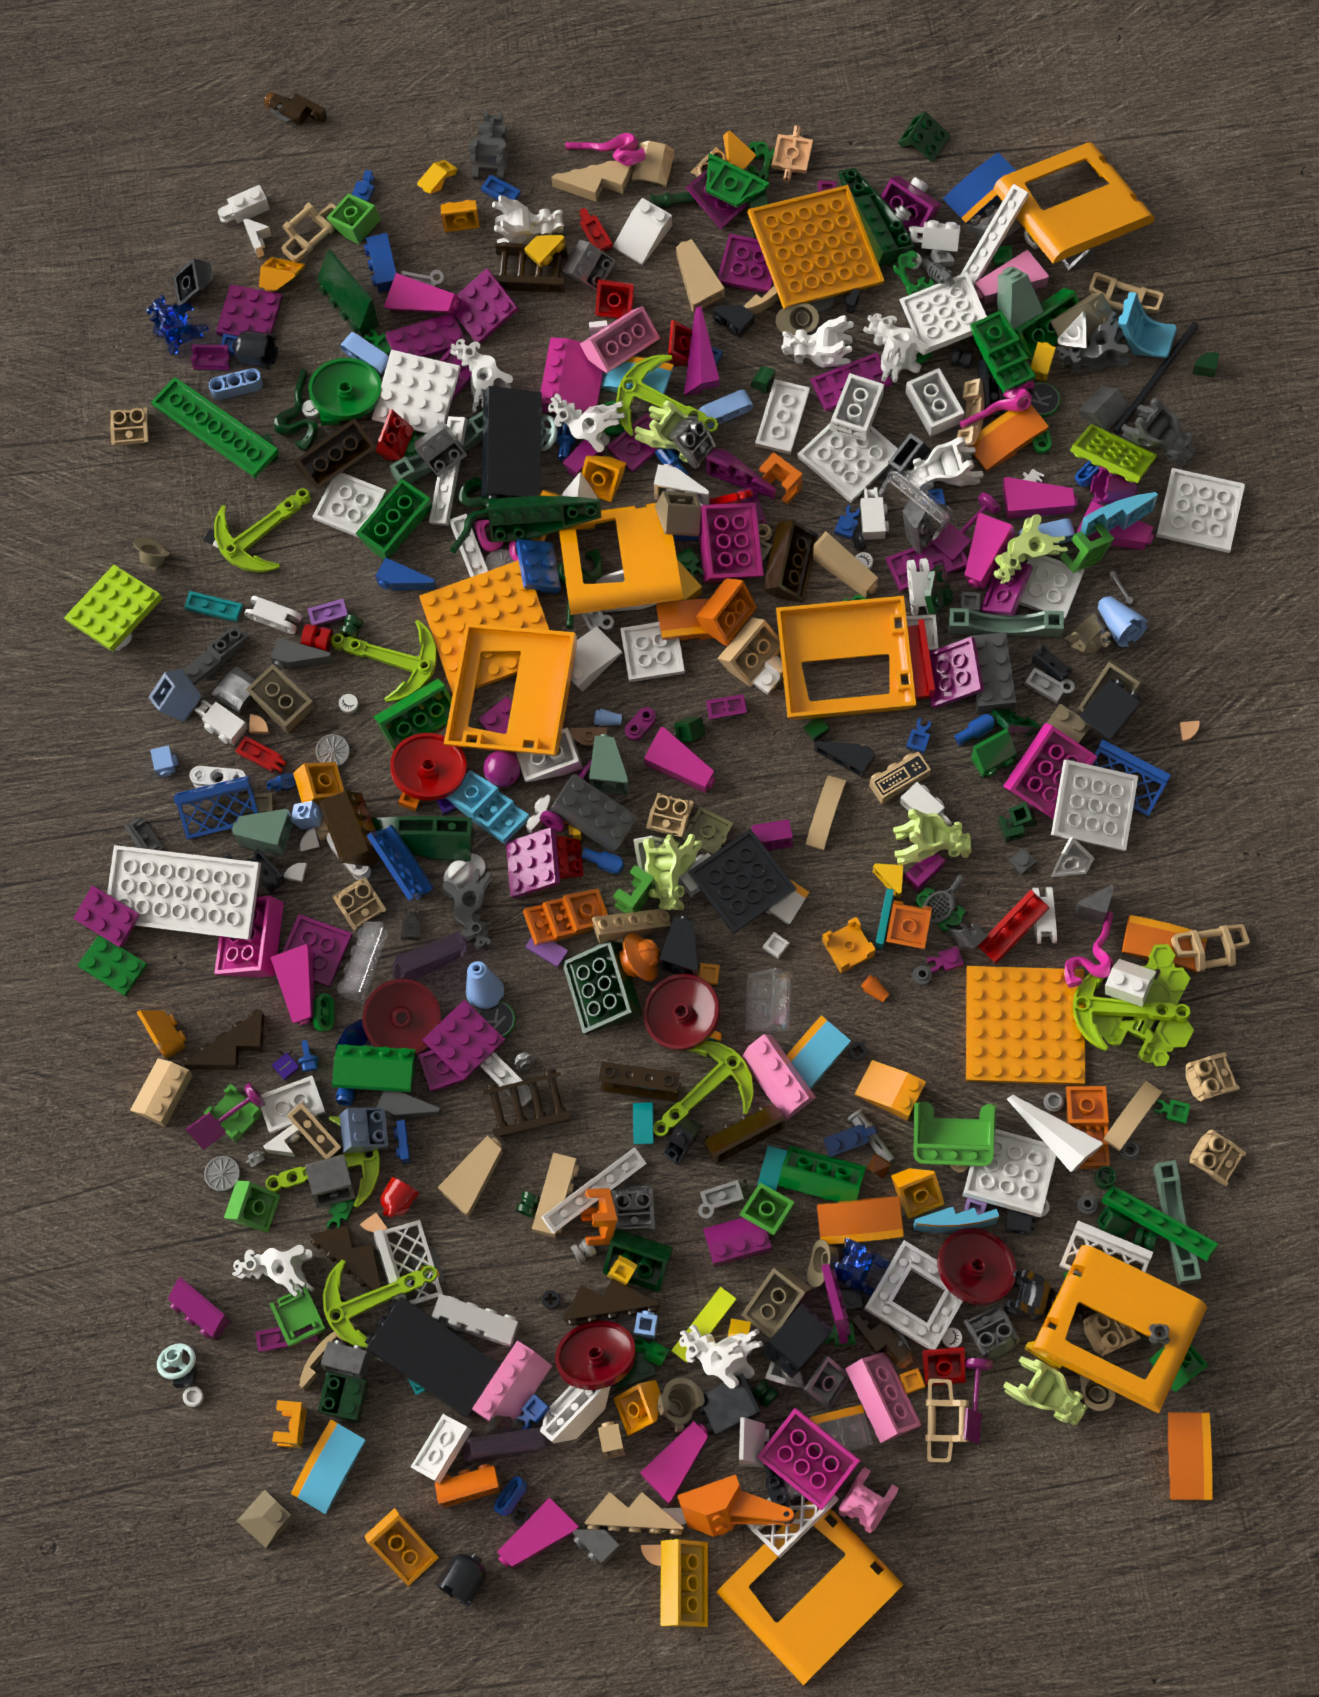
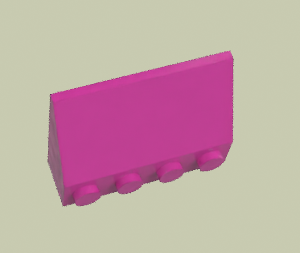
[541,337,604,414]
[699,503,764,583]
[1003,723,1097,820]
[214,896,284,978]
[757,1408,862,1510]

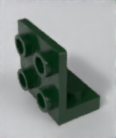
[898,111,950,162]

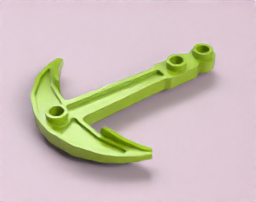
[616,355,718,436]
[214,488,311,572]
[331,620,437,702]
[1073,964,1190,1051]
[653,1041,753,1137]
[265,1116,380,1208]
[323,1259,437,1350]

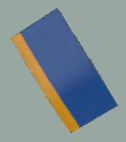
[943,152,1016,224]

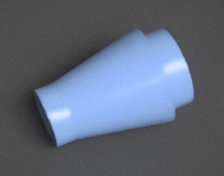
[594,708,622,727]

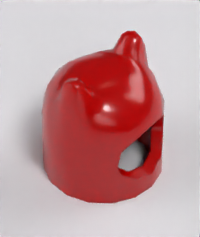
[380,1177,419,1217]

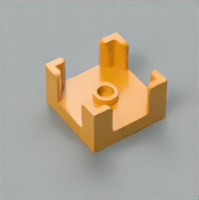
[822,917,876,973]
[272,1400,307,1449]

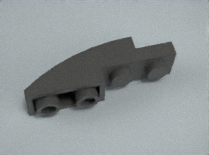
[182,625,248,686]

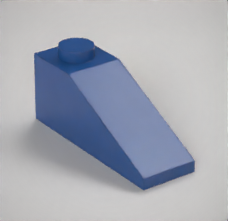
[375,558,437,591]

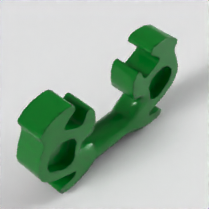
[748,141,774,181]
[893,250,934,295]
[916,888,965,932]

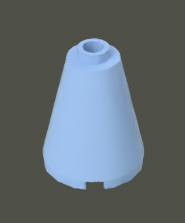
[1098,596,1148,647]
[466,961,504,1010]

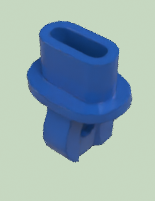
[267,773,295,792]
[298,1040,319,1072]

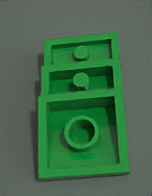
[970,310,1036,393]

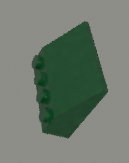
[318,249,379,337]
[562,940,643,1034]

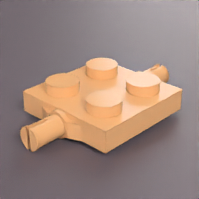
[771,126,813,182]

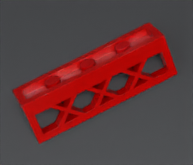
[907,619,935,699]
[977,890,1050,964]

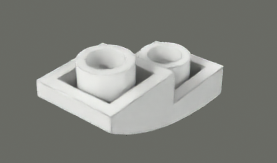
[526,795,552,834]

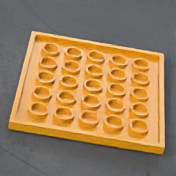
[748,185,884,309]
[419,560,549,694]
[966,966,1085,1085]

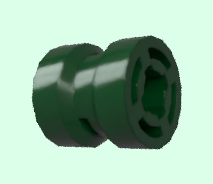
[340,615,364,639]
[1094,1166,1116,1190]
[515,1191,540,1218]
[1133,1227,1157,1251]
[752,1379,779,1408]

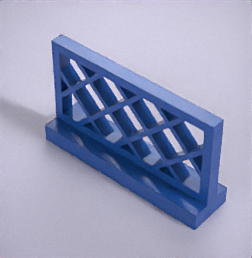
[1092,739,1171,817]
[173,775,259,839]
[367,825,434,900]

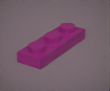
[255,1324,319,1353]

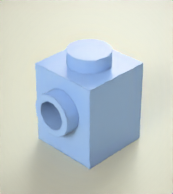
[150,745,178,777]
[291,801,323,830]
[634,1311,658,1339]

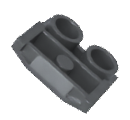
[670,416,716,468]
[212,667,255,714]
[613,1185,655,1231]
[964,1303,1020,1359]

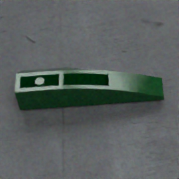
[838,168,915,266]
[488,496,602,543]
[371,816,474,861]

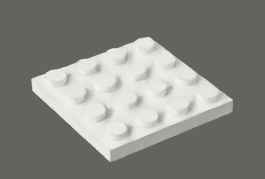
[899,272,987,355]
[372,350,461,434]
[797,423,898,503]
[1156,468,1245,553]
[1051,760,1138,851]
[963,1129,1056,1218]

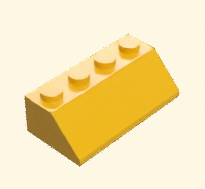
[661,1539,708,1627]

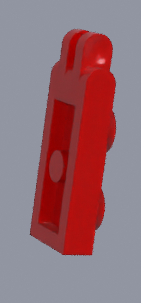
[709,490,753,505]
[235,736,287,773]

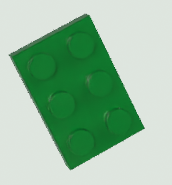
[77,935,148,997]

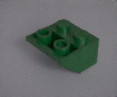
[317,1372,369,1423]

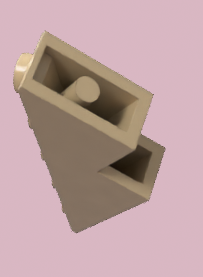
[551,161,635,202]
[592,909,671,944]
[584,1492,684,1535]

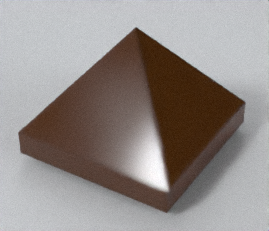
[866,1153,892,1179]

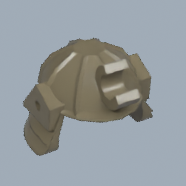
[1064,614,1111,654]
[657,1378,705,1432]

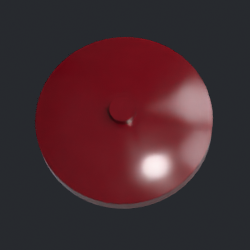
[643,974,721,1051]
[362,979,441,1054]
[937,1228,1016,1305]
[555,1321,636,1390]

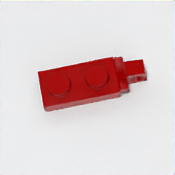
[579,208,613,252]

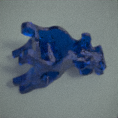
[146,295,209,355]
[833,1238,891,1296]

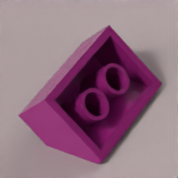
[881,176,942,236]
[703,1218,771,1267]
[168,1277,231,1340]

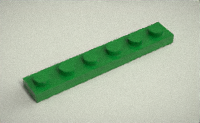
[1102,1185,1218,1261]

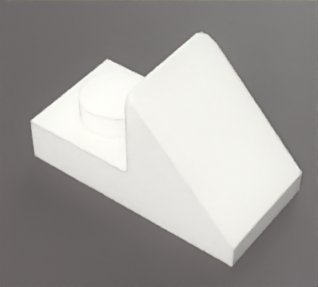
[243,219,271,258]
[753,656,783,695]
[263,1124,302,1157]

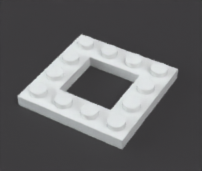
[864,1240,963,1350]

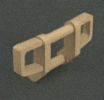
[282,203,336,263]
[1089,272,1164,313]
[1171,924,1250,972]
[925,1379,969,1463]

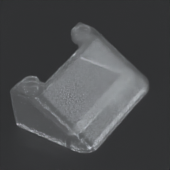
[877,470,954,540]

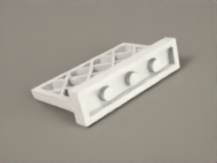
[373,1220,443,1305]
[1059,1221,1153,1276]
[746,1481,839,1558]

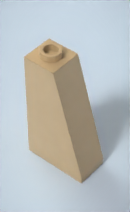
[676,239,725,313]
[813,531,878,598]
[438,1136,503,1217]

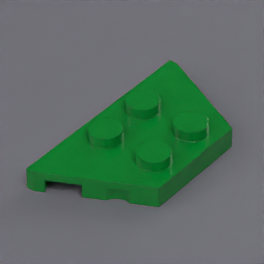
[706,153,770,208]

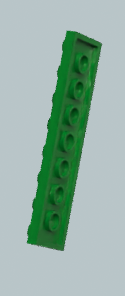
[150,377,280,479]

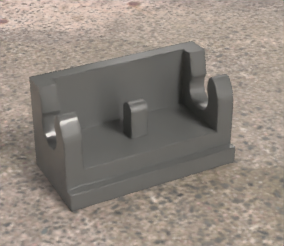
[124,817,165,851]
[948,923,988,948]

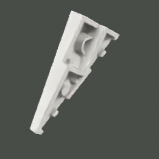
[1007,1094,1104,1172]

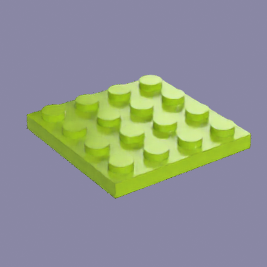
[1070,424,1157,483]
[64,565,163,652]

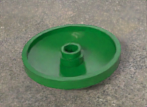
[308,358,381,421]

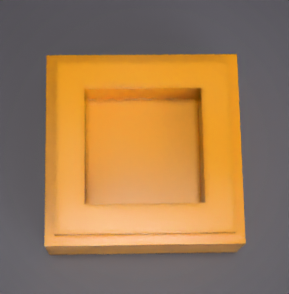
[699,963,720,985]
[899,1368,926,1394]

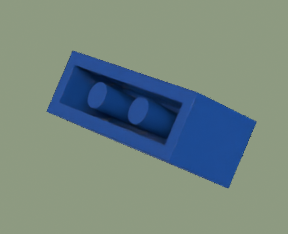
[364,233,396,292]

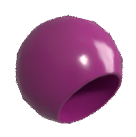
[484,751,521,787]

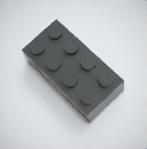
[968,632,1016,714]
[549,773,638,853]

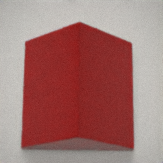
[595,279,635,318]
[668,320,692,367]
[922,1347,966,1386]

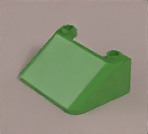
[913,1101,997,1166]

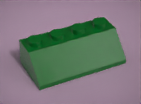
[1014,288,1080,361]
[356,479,432,560]
[373,679,452,750]
[332,1044,416,1092]
[778,1146,866,1202]

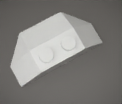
[540,1385,610,1443]

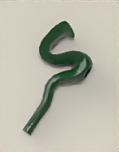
[274,369,318,452]
[450,477,489,553]
[558,549,603,629]

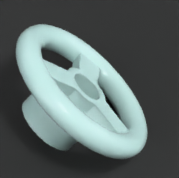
[541,415,558,451]
[157,1343,196,1379]

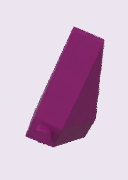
[706,448,776,500]

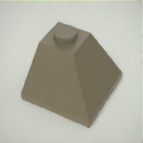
[237,1490,295,1549]

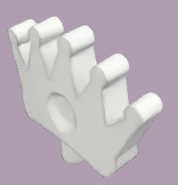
[1022,469,1044,483]

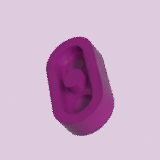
[625,707,656,741]

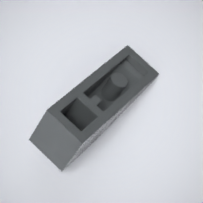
[270,637,333,669]
[376,1091,442,1119]

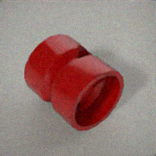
[301,624,333,652]

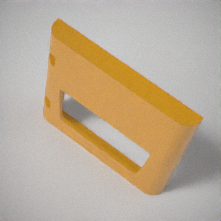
[993,142,1155,264]
[559,503,683,615]
[776,596,916,720]
[444,623,577,756]
[1031,1245,1207,1414]
[716,1500,904,1686]

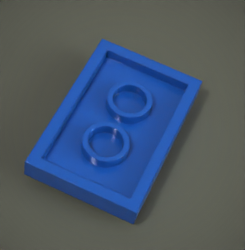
[516,539,561,592]

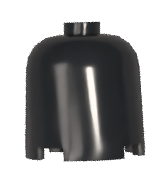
[232,330,278,370]
[435,1553,486,1607]

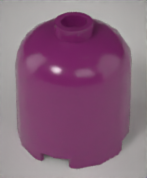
[1090,466,1138,504]

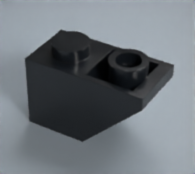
[713,304,754,338]
[662,1116,703,1165]

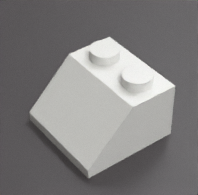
[1105,959,1156,1007]

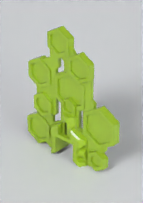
[1092,944,1194,1067]

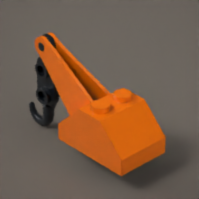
[677,1465,795,1537]

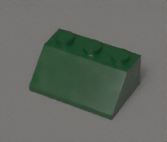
[603,1229,673,1292]

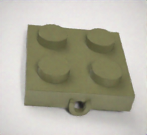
[682,806,734,855]

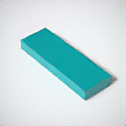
[184,591,243,623]
[875,888,894,950]

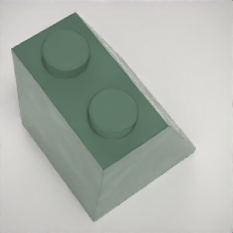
[997,266,1043,329]
[589,734,629,795]
[232,809,294,857]

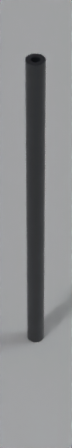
[1113,322,1199,434]

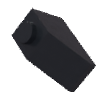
[888,433,931,473]

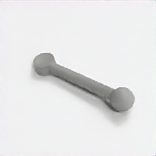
[1109,571,1133,605]

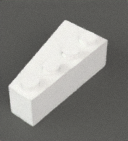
[432,1294,519,1348]

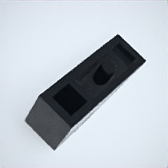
[978,360,1004,415]
[814,741,875,778]

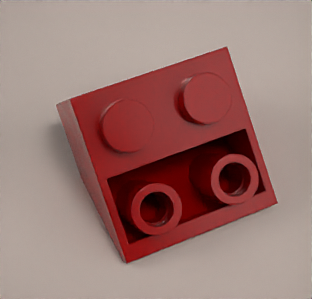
[376,409,413,460]
[556,835,583,879]

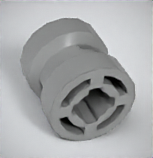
[570,1238,597,1264]

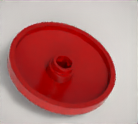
[390,733,467,801]

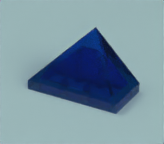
[335,1019,369,1049]

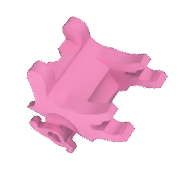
[838,1467,899,1534]

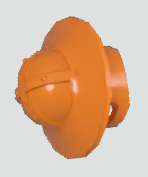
[619,933,661,981]

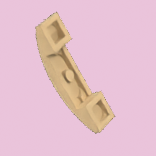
[744,285,780,315]
[957,378,985,447]
[805,775,846,851]
[1103,1081,1162,1151]
[299,1323,358,1391]

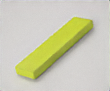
[671,1287,736,1364]

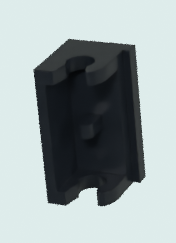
[1032,645,1073,682]
[246,849,286,893]

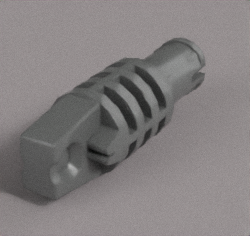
[920,258,955,287]

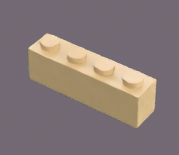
[532,1153,580,1238]

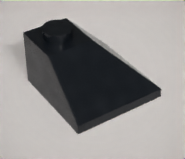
[173,258,214,308]

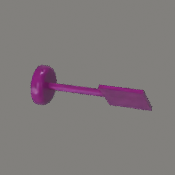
[932,492,1001,561]
[539,760,592,831]
[186,1082,266,1150]
[963,1358,993,1444]

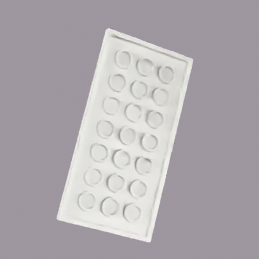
[107,845,261,940]

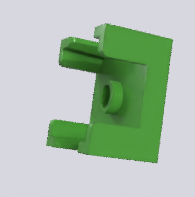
[1060,523,1114,574]
[613,865,655,913]
[204,1084,263,1143]

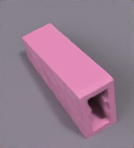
[974,250,1049,305]

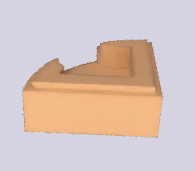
[249,714,269,734]
[1180,721,1199,742]
[360,1213,388,1233]
[641,1545,661,1566]

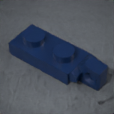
[823,1124,879,1157]

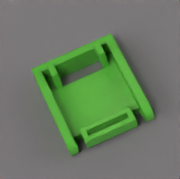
[269,1286,326,1348]

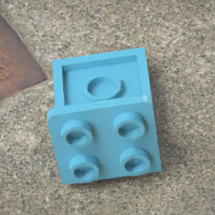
[1118,292,1177,358]

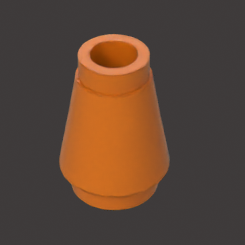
[861,975,889,1002]

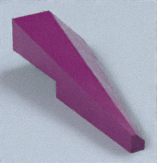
[684,306,720,396]

